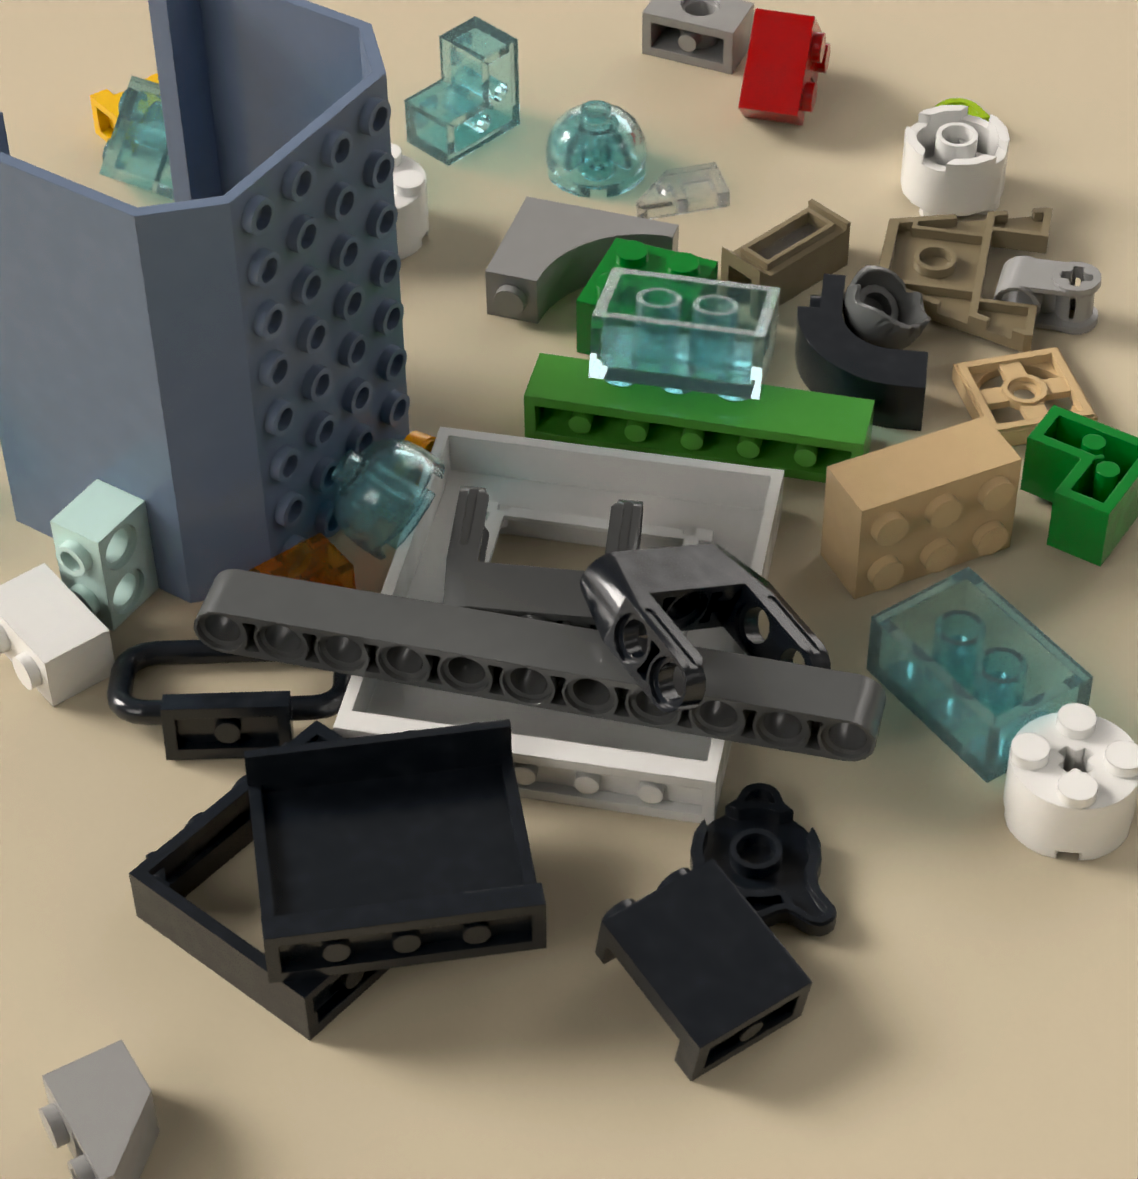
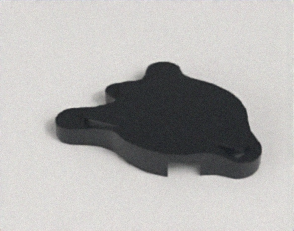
[690,783,837,937]

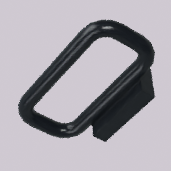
[107,640,351,760]

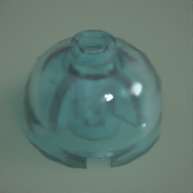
[546,100,647,197]
[331,438,445,560]

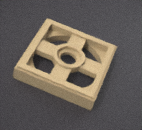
[951,347,1098,446]

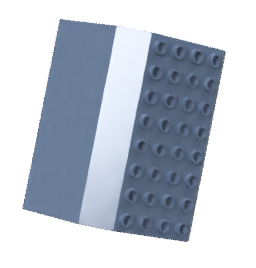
[0,0,410,603]

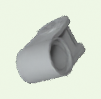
[993,256,1102,334]

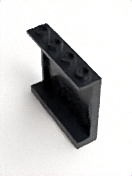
[244,719,547,984]

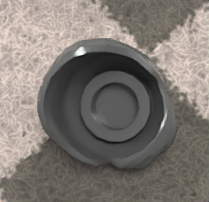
[843,265,931,350]

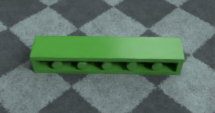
[524,353,875,483]

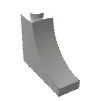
[485,196,679,324]

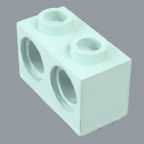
[50,479,159,631]

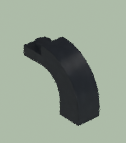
[795,274,928,431]

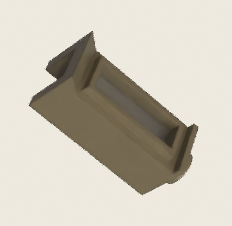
[720,199,851,319]

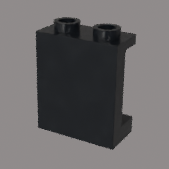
[595,859,812,1081]

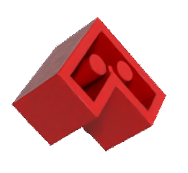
[738,8,831,126]

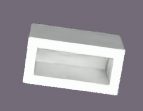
[0,563,115,707]

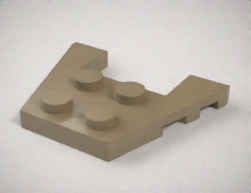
[879,207,1053,352]

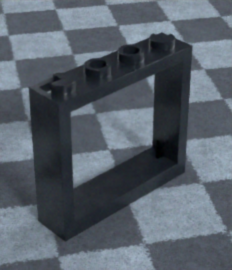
[129,720,390,1041]

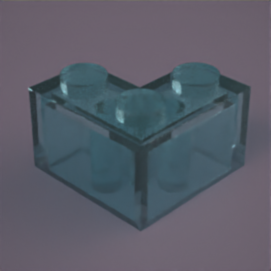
[404,16,520,166]
[99,76,174,200]

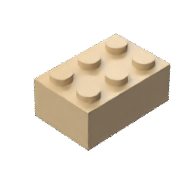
[820,416,1022,599]

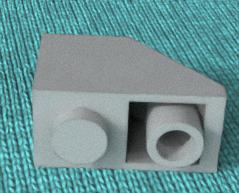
[39,1039,159,1179]

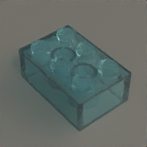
[588,267,781,401]
[866,567,1093,783]

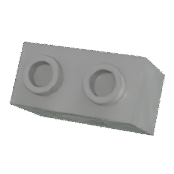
[642,0,754,75]

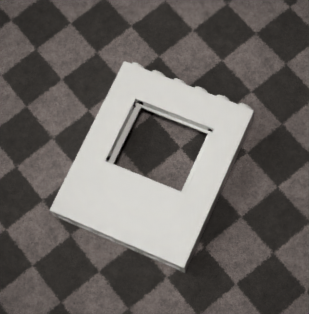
[333,427,784,825]

